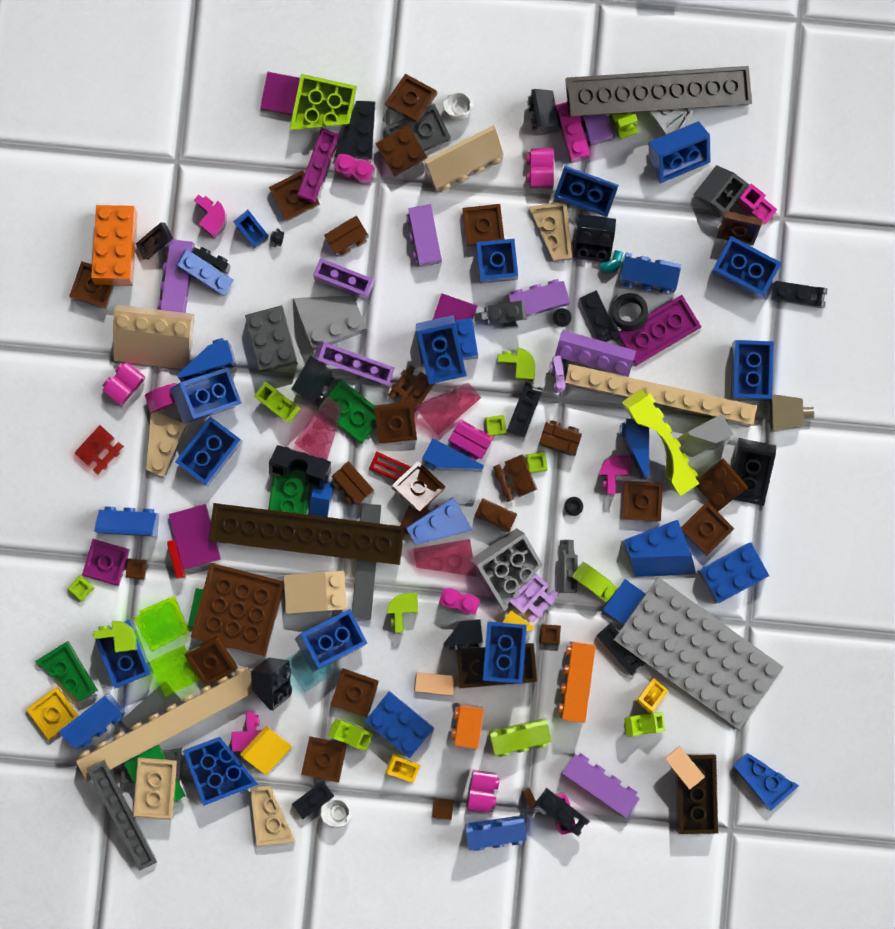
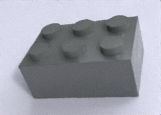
[245,305,298,373]

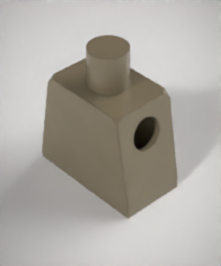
[769,394,814,432]

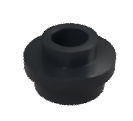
[270,228,284,247]
[552,308,572,327]
[564,497,583,516]

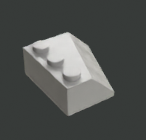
[294,296,367,351]
[677,414,733,457]
[470,528,542,611]

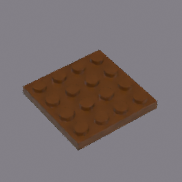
[191,563,284,657]

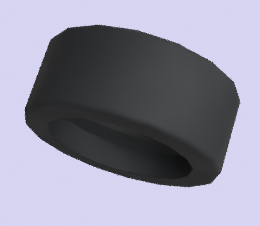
[611,293,649,332]

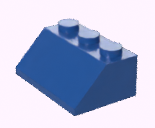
[648,121,711,183]
[554,166,619,217]
[94,506,159,537]
[59,694,125,749]

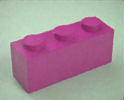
[556,102,590,164]

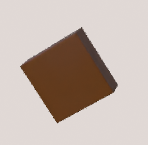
[125,558,147,579]
[540,624,561,645]
[522,787,537,809]
[432,798,454,820]

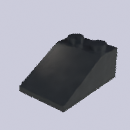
[291,356,335,406]
[732,438,776,506]

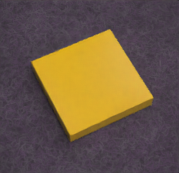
[26,686,79,741]
[240,725,292,775]

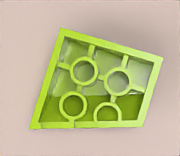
[290,74,357,130]
[489,718,551,757]

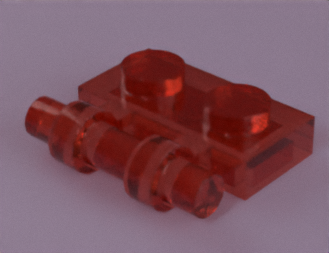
[74,425,124,475]

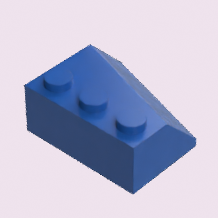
[618,252,682,295]
[622,520,696,577]
[183,737,259,806]
[465,815,527,851]

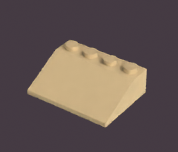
[425,125,503,192]
[113,305,195,369]

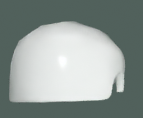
[443,92,473,121]
[320,798,351,828]

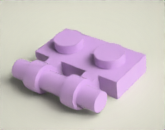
[549,355,565,394]
[509,573,559,623]

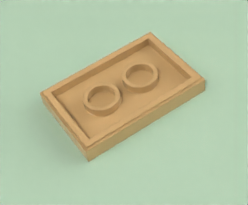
[133,757,177,820]

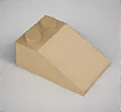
[283,571,347,614]

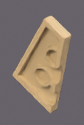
[529,202,573,261]
[250,785,296,846]

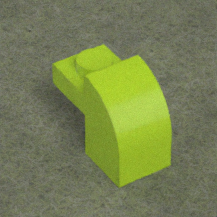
[609,113,639,139]
[497,348,536,381]
[253,382,301,423]
[571,562,618,603]
[387,593,418,633]
[93,621,138,652]
[624,712,666,737]
[328,718,374,751]

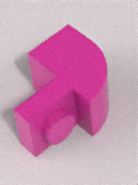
[737,183,778,225]
[194,194,227,239]
[145,383,177,413]
[599,455,631,495]
[231,711,262,752]

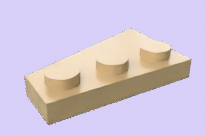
[146,412,187,478]

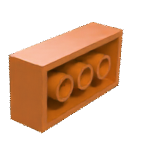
[91,205,137,286]
[557,642,596,723]
[451,703,484,749]

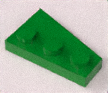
[35,641,98,701]

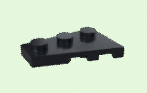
[334,101,375,159]

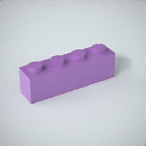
[158,239,195,313]
[555,330,636,377]
[314,341,395,386]
[561,753,640,818]

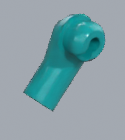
[600,250,623,274]

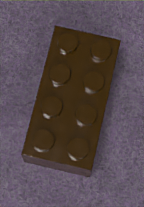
[456,643,537,689]
[675,753,718,834]

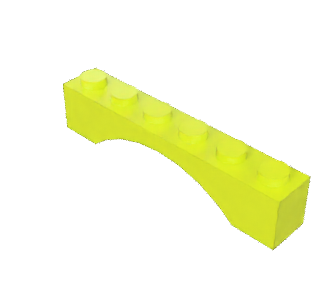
[622,389,699,496]

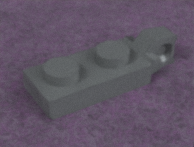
[474,300,527,325]
[558,540,578,593]

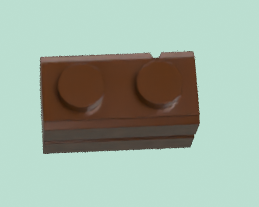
[324,215,369,257]
[538,420,582,457]
[331,461,375,506]
[474,498,517,532]

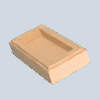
[415,672,455,695]
[664,746,705,789]

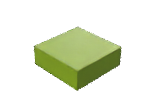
[485,415,507,436]
[526,452,548,473]
[67,575,95,602]

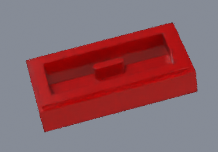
[369,451,411,481]
[167,540,186,579]

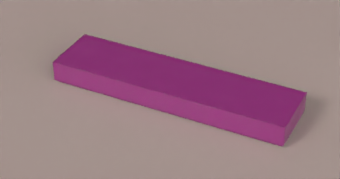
[297,128,339,204]

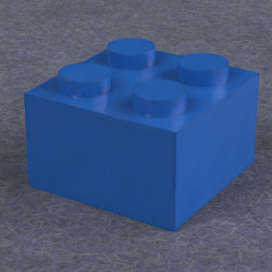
[476,238,518,284]

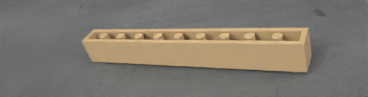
[565,364,757,427]
[76,666,254,782]

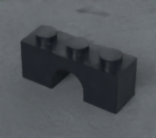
[269,445,331,490]

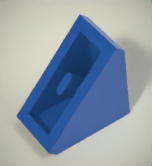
[233,209,269,248]
[309,481,334,517]

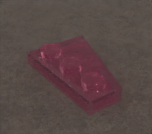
[413,383,481,435]
[294,396,343,460]
[413,539,476,577]

